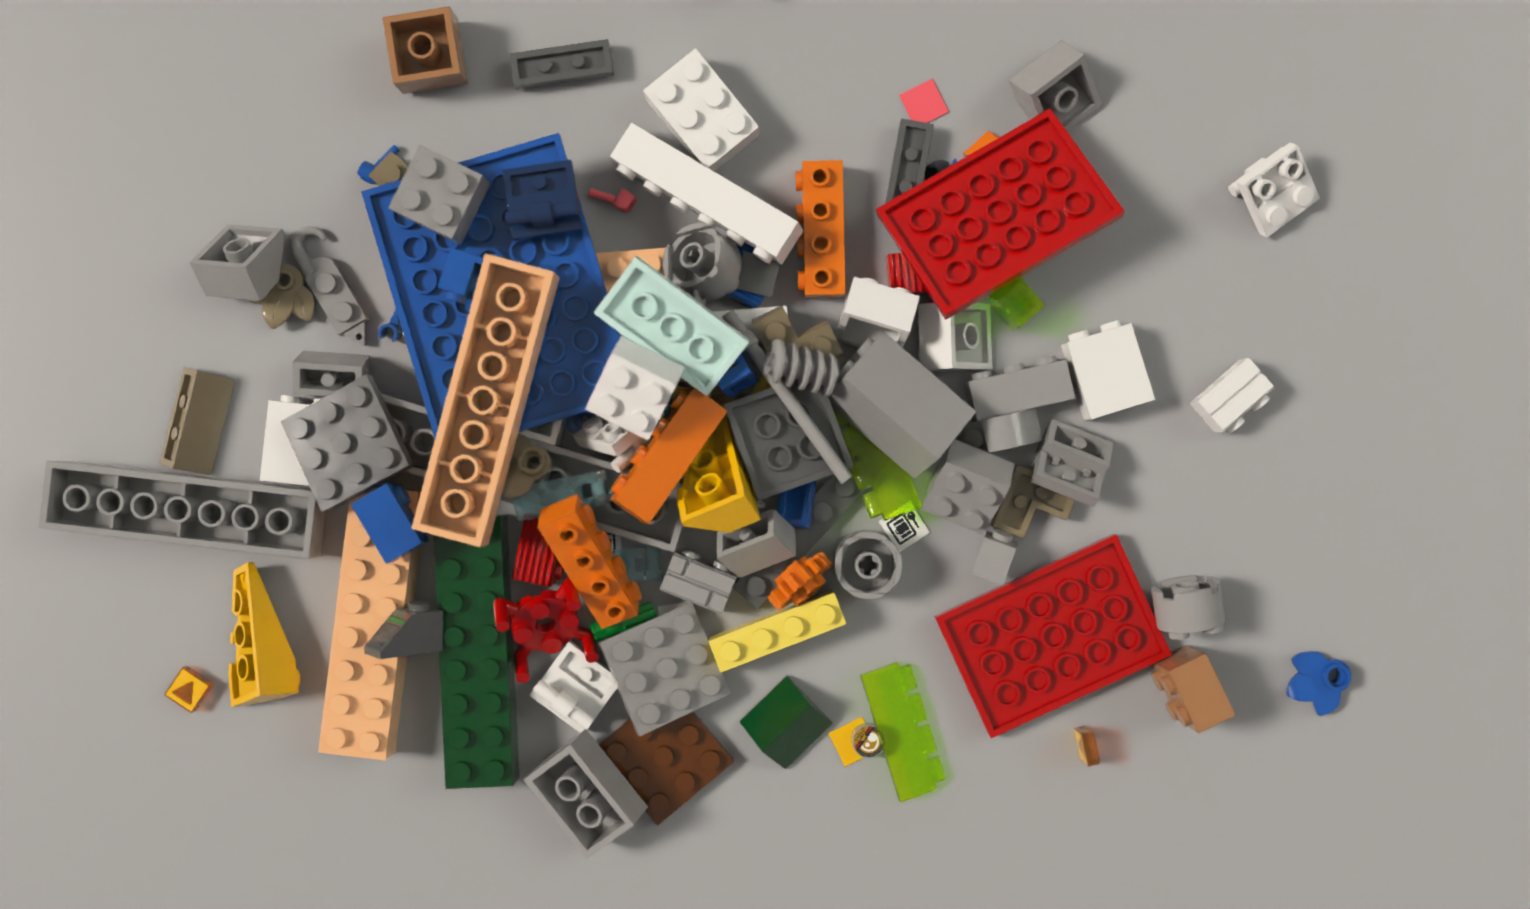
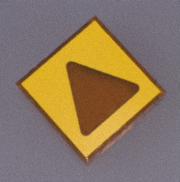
[164,666,214,713]
[1074,725,1100,767]

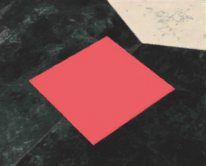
[899,79,949,123]

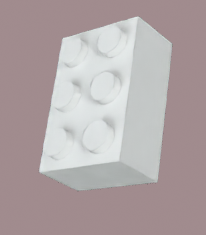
[643,48,759,172]

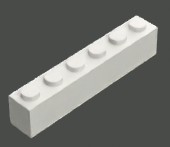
[610,123,803,265]

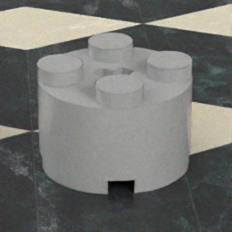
[663,223,742,302]
[833,530,903,600]
[1151,575,1226,640]

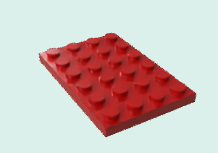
[876,108,1125,320]
[934,534,1172,739]

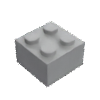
[389,145,491,245]
[921,439,1014,535]

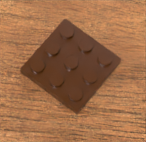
[598,711,734,826]

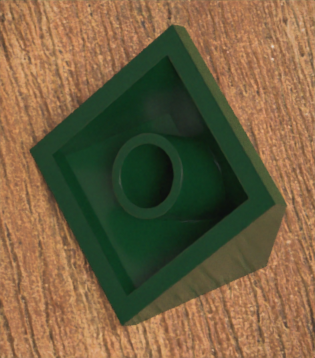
[739,675,833,769]

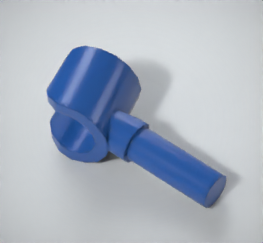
[357,145,400,184]
[378,308,403,342]

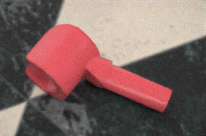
[588,188,637,213]

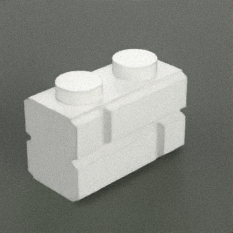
[1190,358,1274,433]

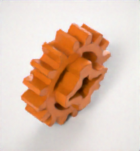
[767,551,833,611]

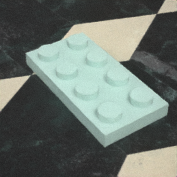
[594,255,749,396]

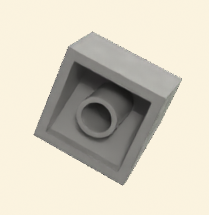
[1009,40,1103,131]
[190,225,285,301]

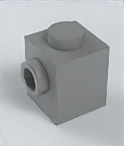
[971,529,1018,586]

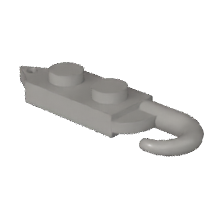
[290,226,370,346]

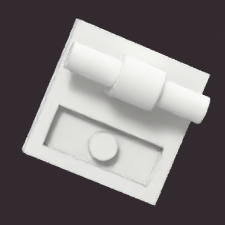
[1228,143,1320,237]
[573,412,665,473]
[529,640,617,732]

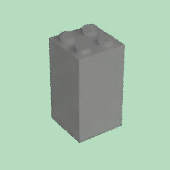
[829,331,976,479]

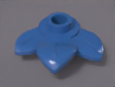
[1286,651,1351,716]

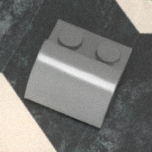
[1031,419,1114,507]

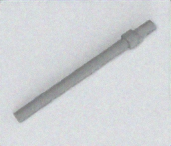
[722,310,852,484]

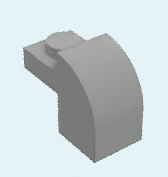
[961,408,1043,453]

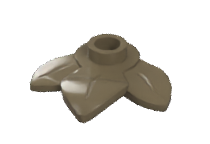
[249,264,315,329]
[504,434,551,498]

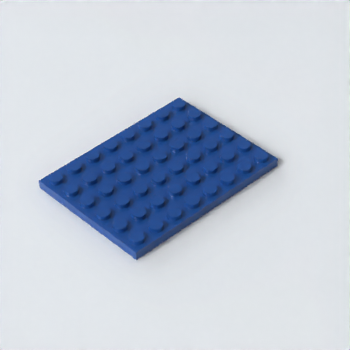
[361,133,621,439]

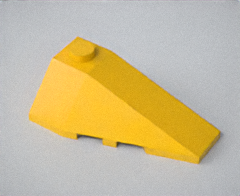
[677,402,761,533]
[228,562,300,707]

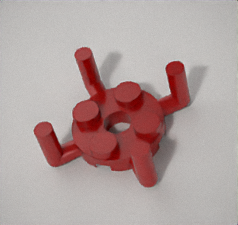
[493,578,599,683]

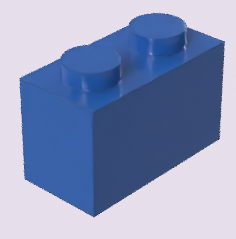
[351,483,430,564]

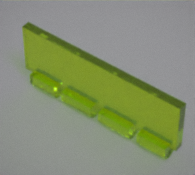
[833,409,922,521]
[860,662,946,803]

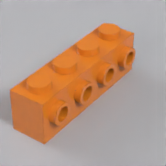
[795,160,845,299]
[610,387,727,524]
[538,494,642,629]

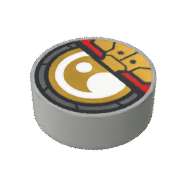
[851,723,885,758]

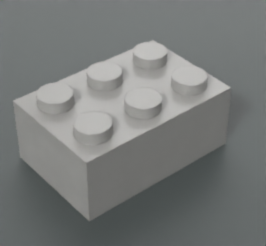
[523,729,648,859]

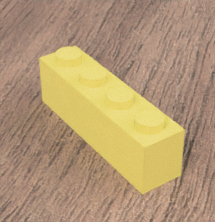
[708,589,846,673]

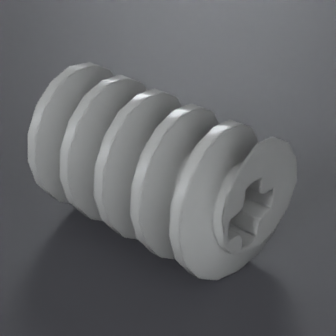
[763,339,840,397]

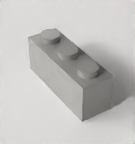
[964,355,1075,422]

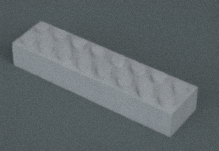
[39,461,326,559]

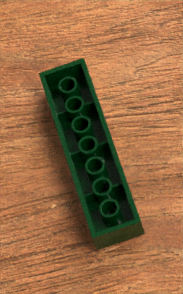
[433,514,520,789]

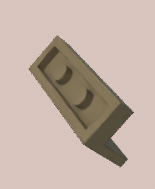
[160,367,235,475]

